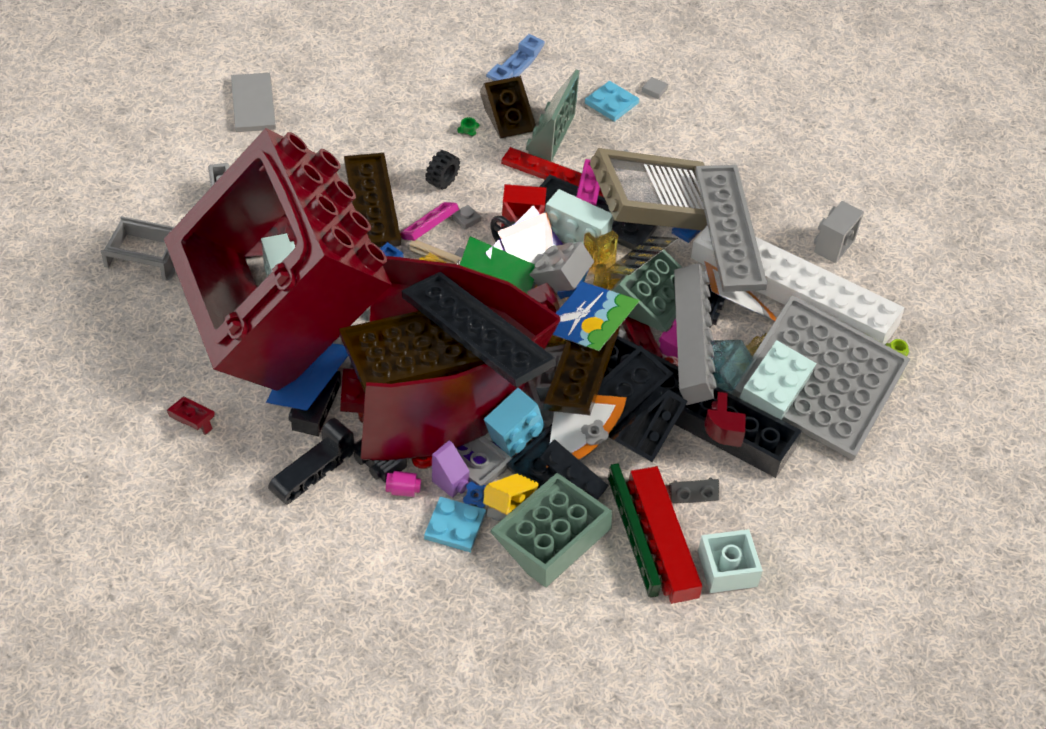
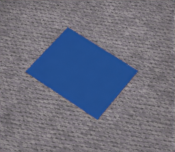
[266,343,348,411]

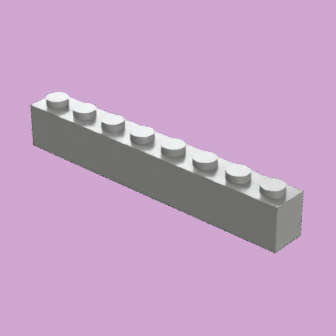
[674,263,716,405]

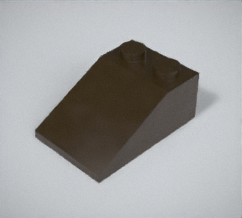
[480,76,536,139]

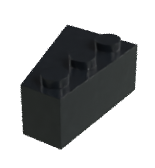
[608,386,688,463]

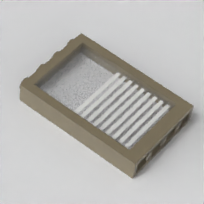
[590,148,707,231]

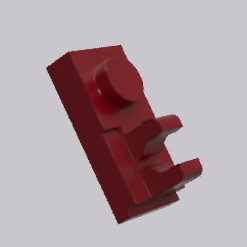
[167,396,215,435]

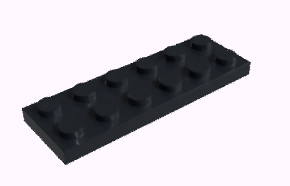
[539,174,658,250]

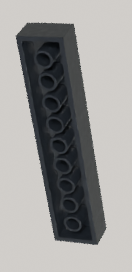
[603,335,802,478]

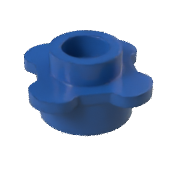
[463,482,486,508]

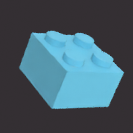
[484,388,545,457]

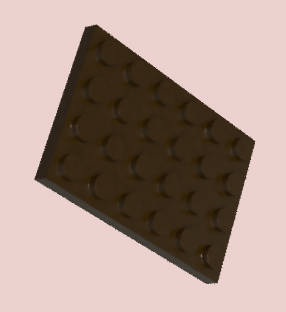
[339,311,485,393]

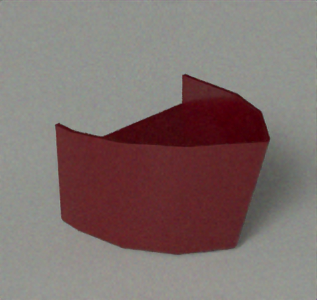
[340,256,561,461]

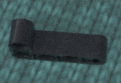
[268,418,354,505]

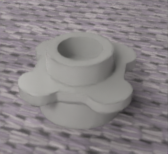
[581,420,609,445]

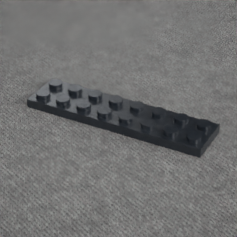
[401,272,556,388]
[506,345,674,489]

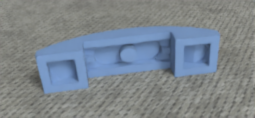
[486,34,545,81]

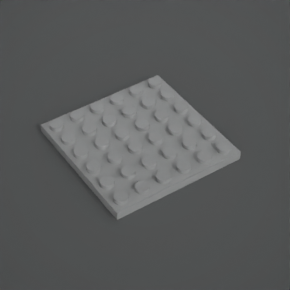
[731,295,910,461]

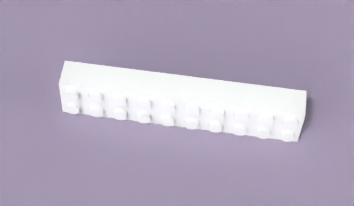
[691,225,905,345]

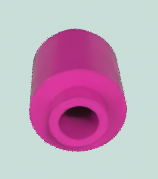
[386,471,421,497]

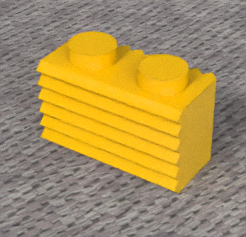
[483,473,538,515]

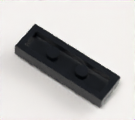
[538,439,609,500]

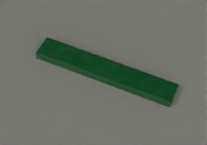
[607,463,661,598]

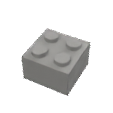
[814,201,864,263]
[530,242,594,292]

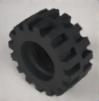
[425,150,460,190]

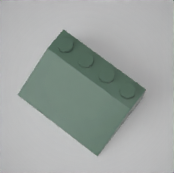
[526,69,580,162]
[611,250,682,332]
[491,473,612,588]

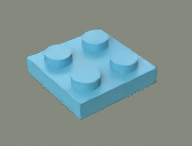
[585,81,639,122]
[424,497,486,553]

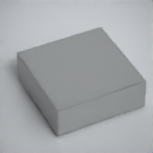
[642,77,668,99]

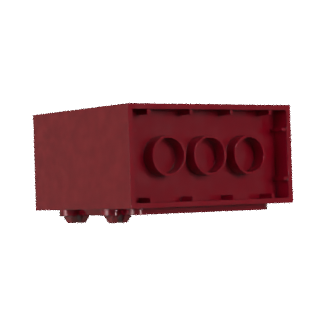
[164,128,392,391]

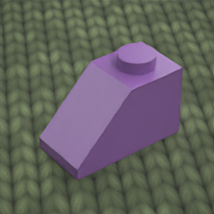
[432,441,470,498]

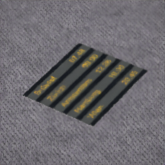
[604,236,678,276]

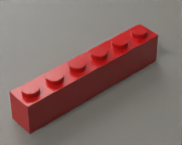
[626,466,703,604]

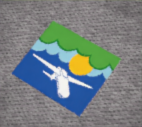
[553,282,640,351]

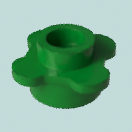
[457,117,480,136]

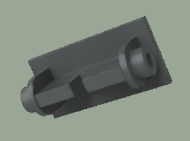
[669,477,719,503]

